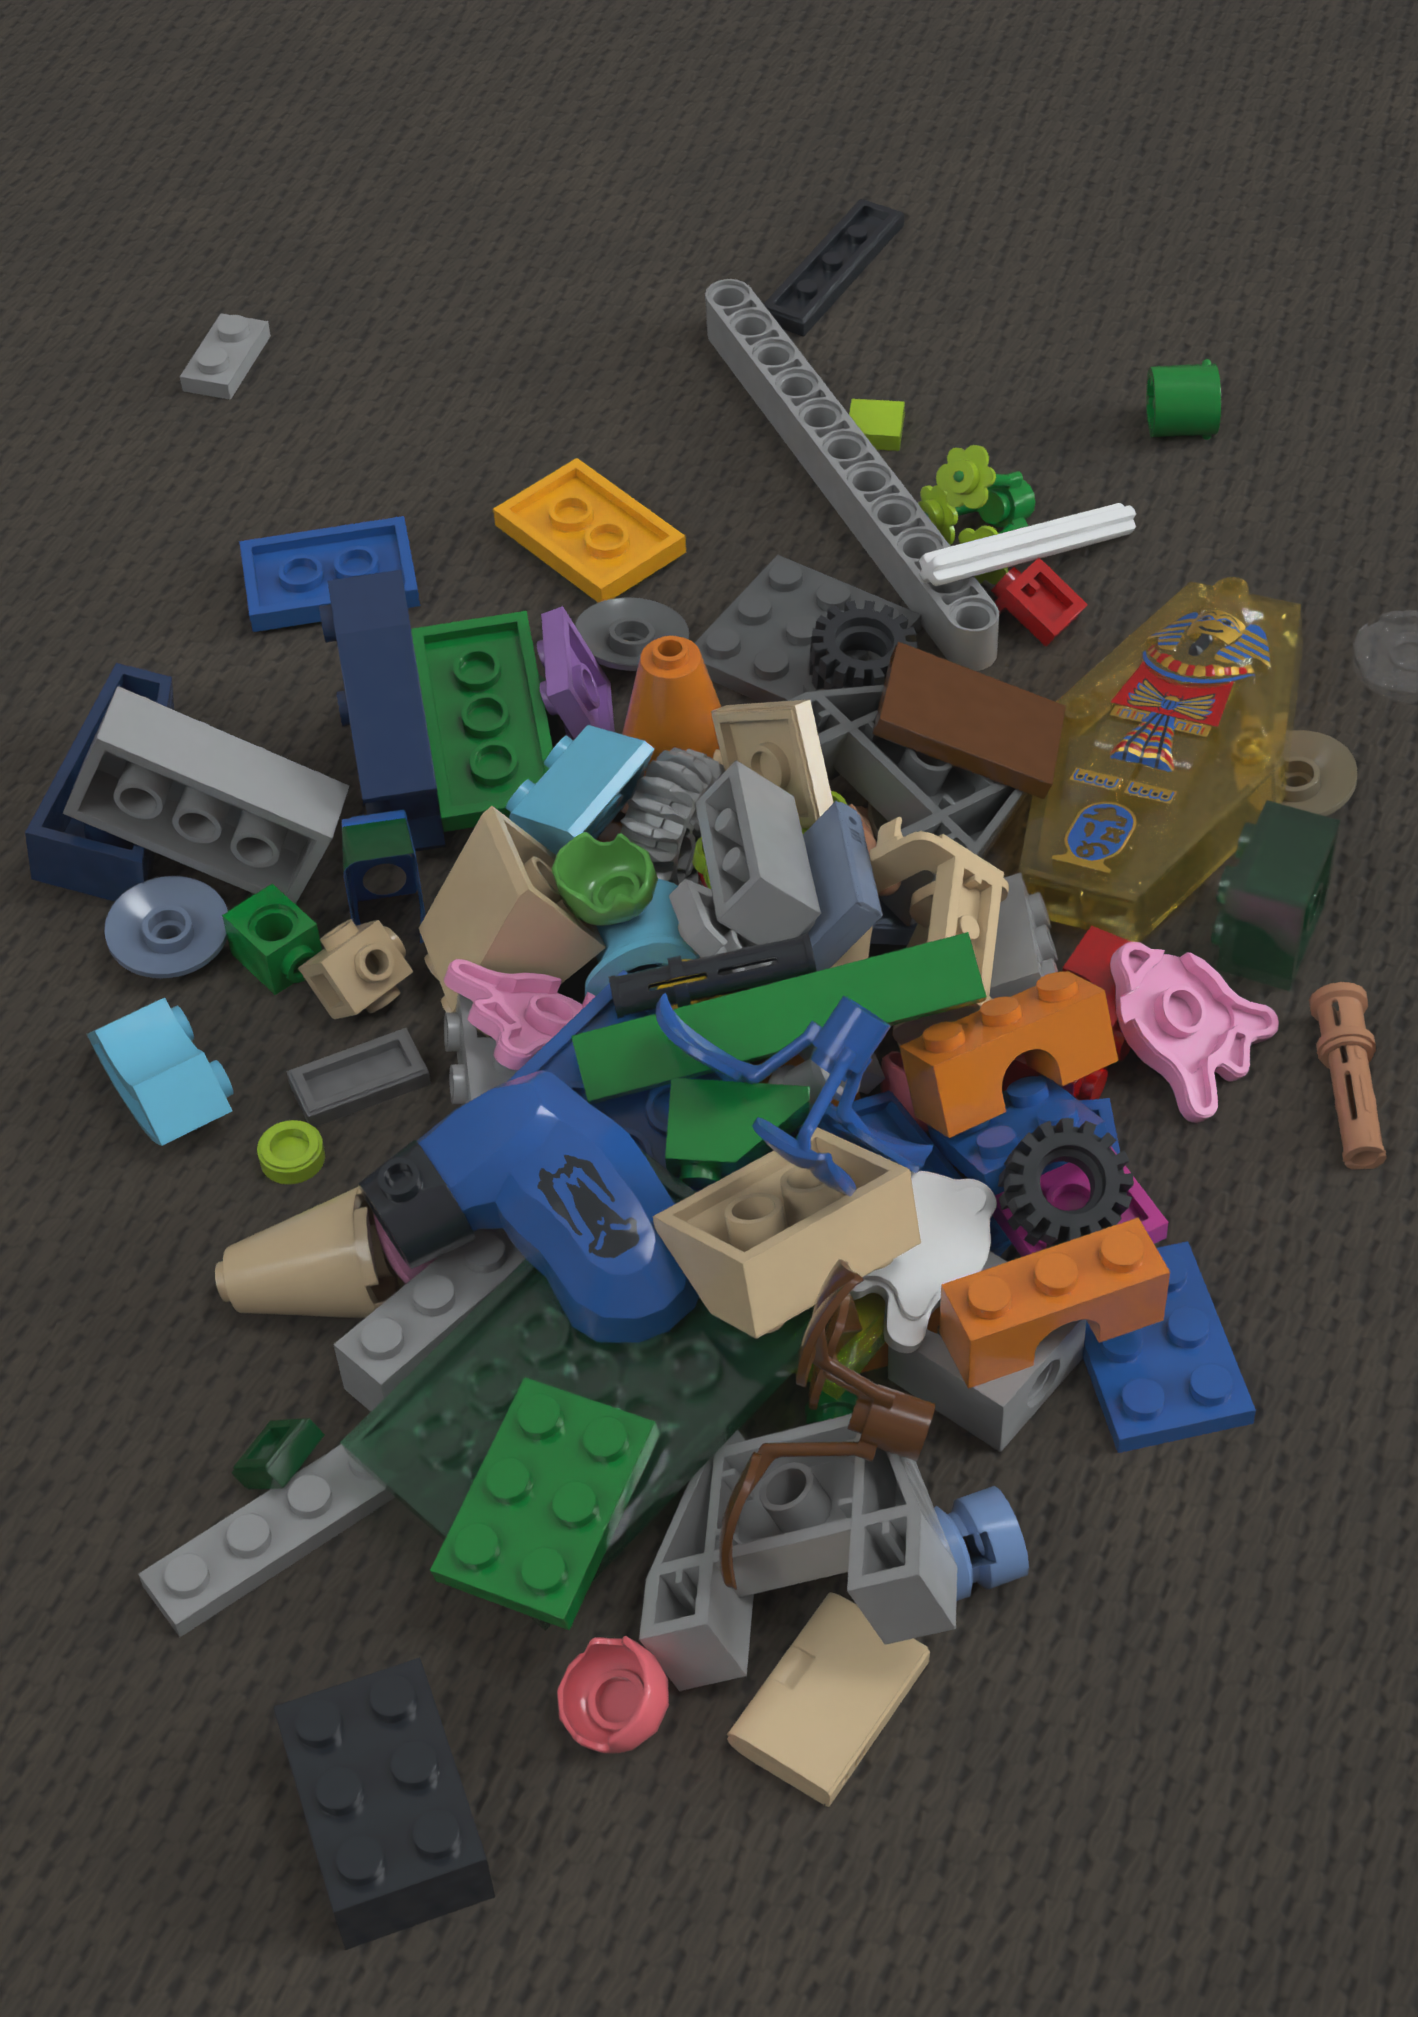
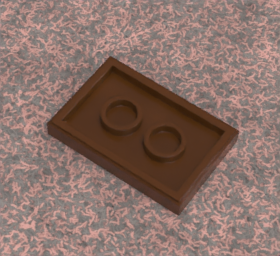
[872,641,1066,799]

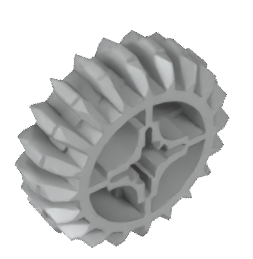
[620,747,725,885]

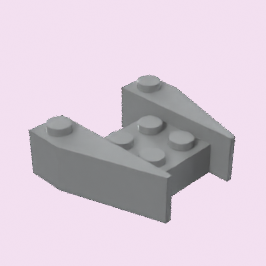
[639,1379,957,1691]

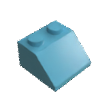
[505,725,654,855]

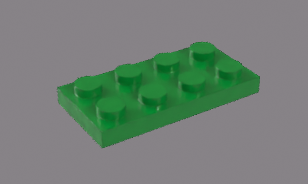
[411,611,553,832]

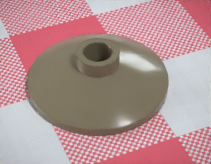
[1234,730,1357,823]

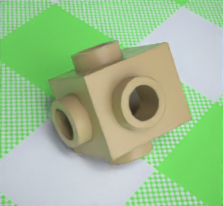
[298,919,413,1019]

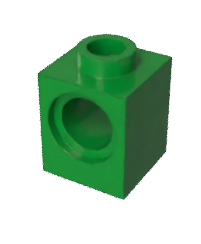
[222,883,322,995]

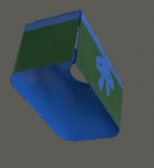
[342,810,426,944]

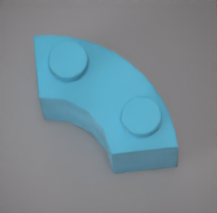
[87,998,234,1146]

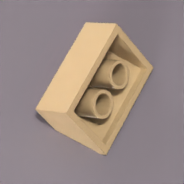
[652,1127,921,1339]

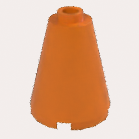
[622,636,721,777]

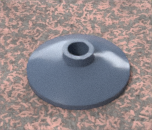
[104,876,228,978]

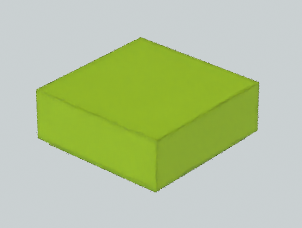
[849,399,905,451]

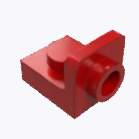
[991,558,1088,647]

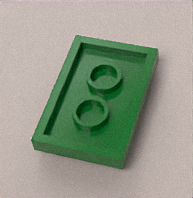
[430,1377,660,1630]

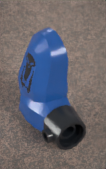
[358,1070,699,1343]

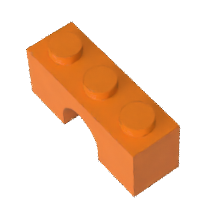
[899,971,1118,1138]
[939,1217,1170,1389]

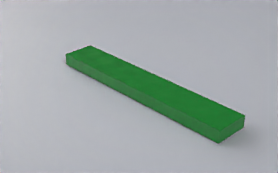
[571,932,987,1105]

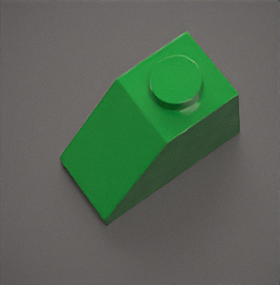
[665,1078,810,1188]

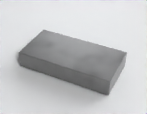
[286,1028,431,1127]

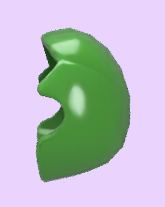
[551,832,658,926]

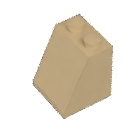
[419,806,606,1037]

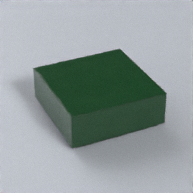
[231,1418,325,1490]

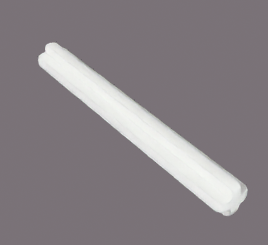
[919,503,1136,586]

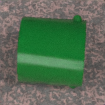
[1146,359,1221,440]

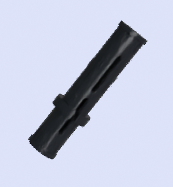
[608,933,817,1019]

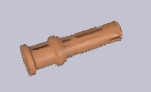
[1309,982,1387,1169]

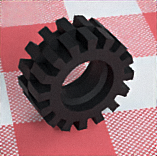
[808,600,917,690]
[998,1118,1134,1249]

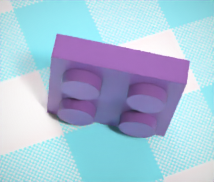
[537,606,615,741]

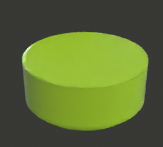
[257,1120,325,1184]

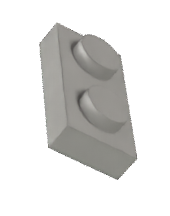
[180,313,271,400]

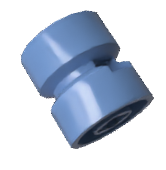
[934,1486,1029,1601]

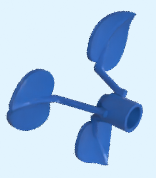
[656,993,933,1197]

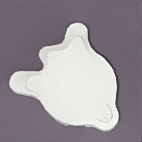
[849,1171,997,1353]

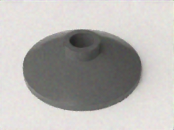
[575,597,689,671]

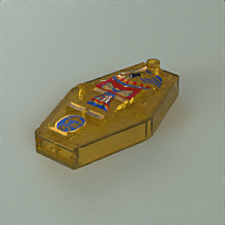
[1018,577,1303,942]

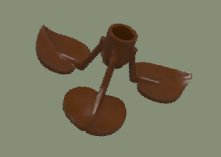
[719,1259,936,1590]

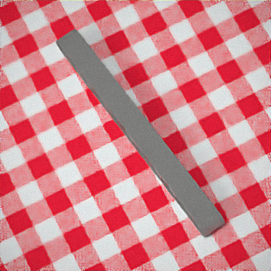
[705,279,999,671]

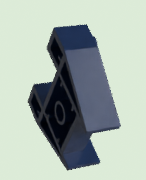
[319,570,446,852]

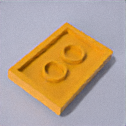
[493,458,686,602]

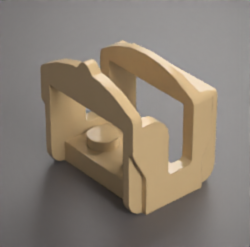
[831,817,1009,1048]

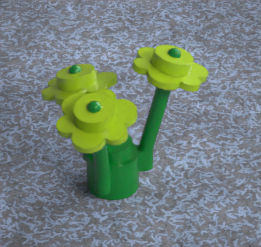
[918,445,1035,585]

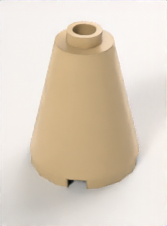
[215,1187,405,1318]

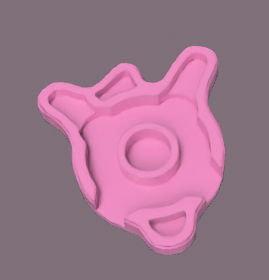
[1110,941,1279,1123]
[444,959,595,1070]

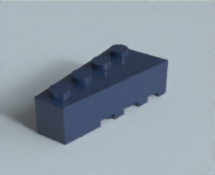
[25,663,174,901]

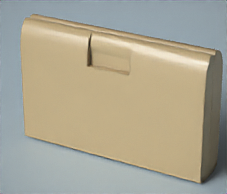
[727,1592,930,1807]

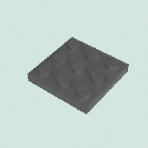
[695,555,921,703]

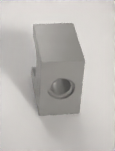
[888,1251,1086,1452]

